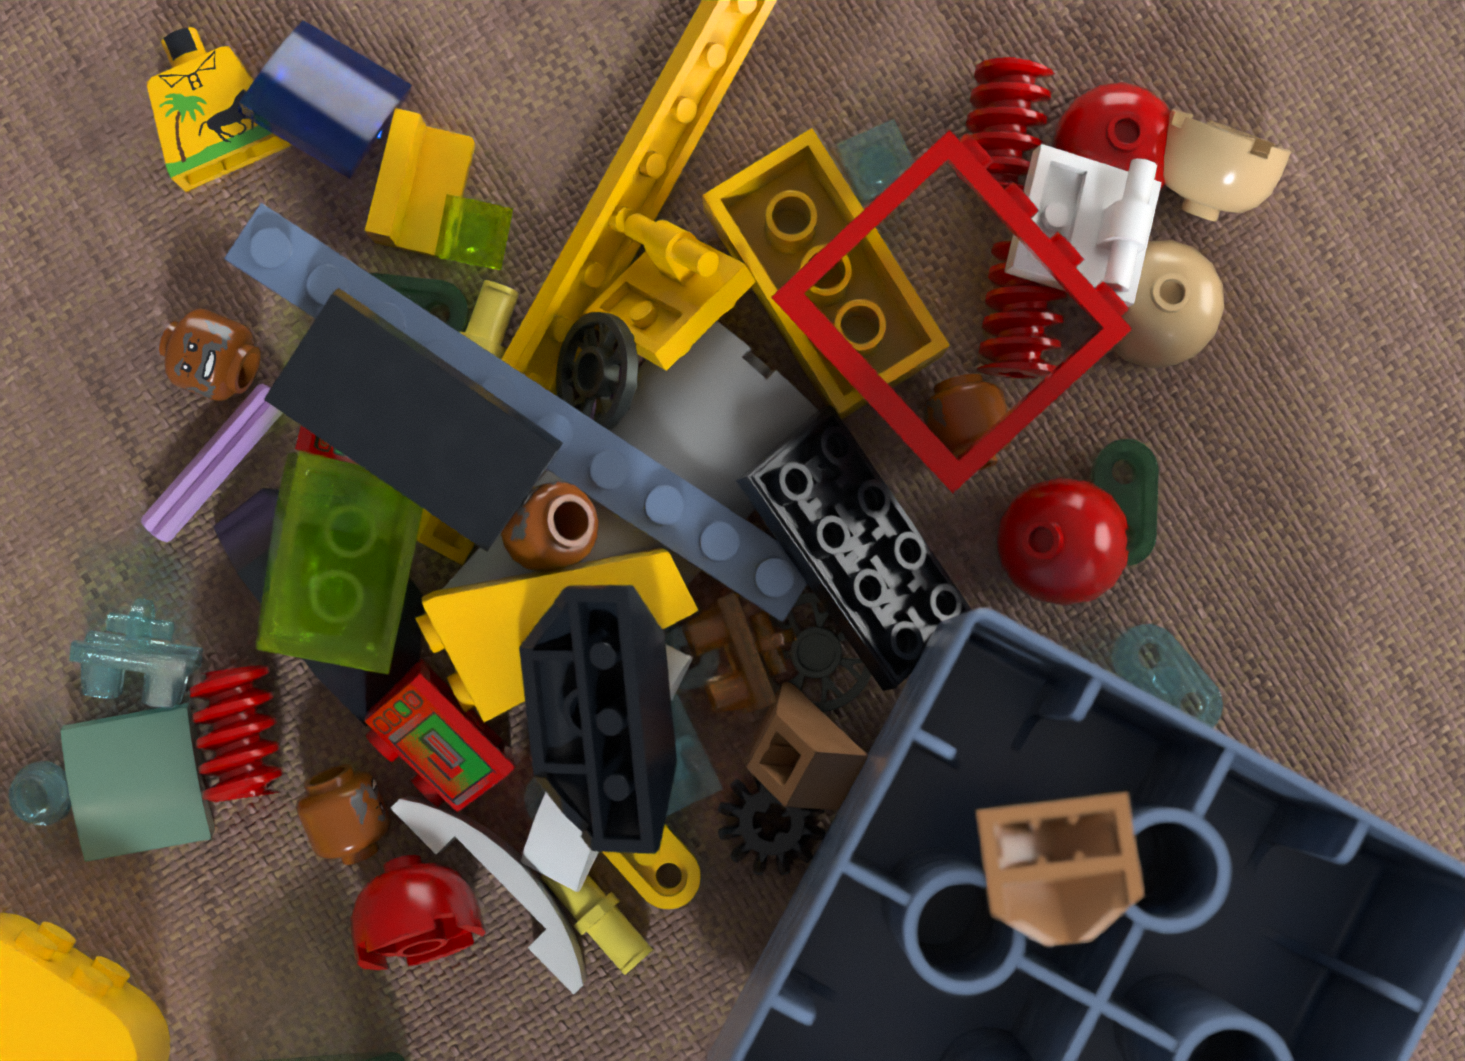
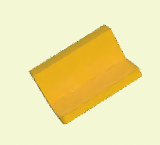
[365,108,475,259]

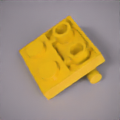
[584,213,756,371]

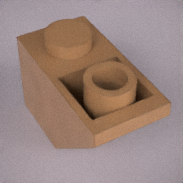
[747,682,868,810]

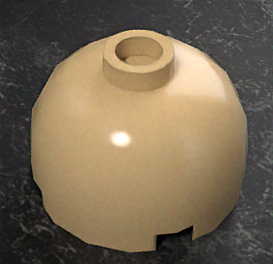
[1164,109,1291,222]
[1111,240,1225,368]

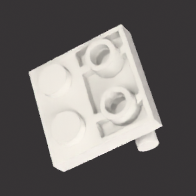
[1005,144,1162,307]

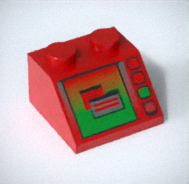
[364,658,515,812]

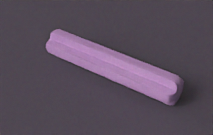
[141,384,282,542]

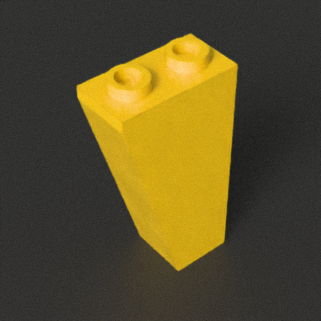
[416,547,698,722]

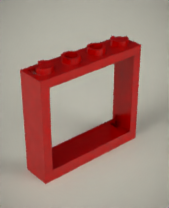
[771,130,1132,493]

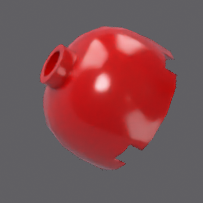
[1051,82,1170,190]
[996,477,1129,606]
[350,855,486,970]

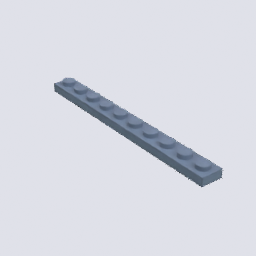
[224,203,808,622]

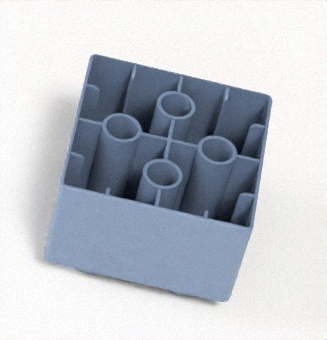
[706,608,1465,1061]

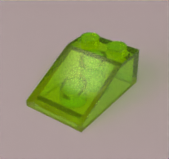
[255,452,423,674]

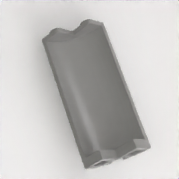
[443,321,818,589]

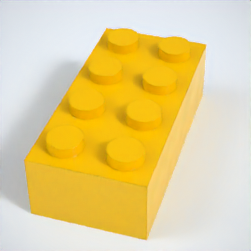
[702,128,950,419]

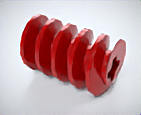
[956,57,1055,192]
[976,241,1067,379]
[189,665,284,802]

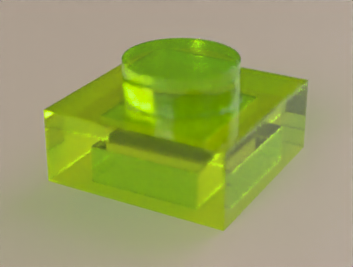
[434,194,514,270]

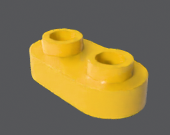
[602,823,701,909]

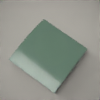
[60,703,215,862]

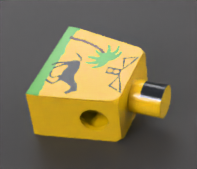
[147,27,294,192]

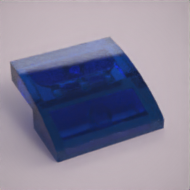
[238,20,412,179]

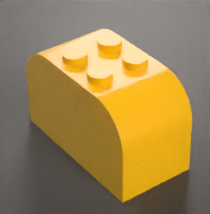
[0,913,170,1061]

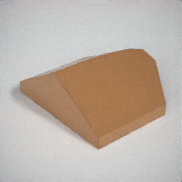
[975,792,1144,946]

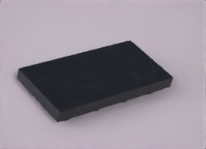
[263,288,563,552]
[736,405,972,691]

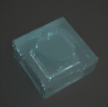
[836,119,914,206]

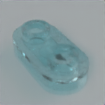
[1112,624,1223,728]

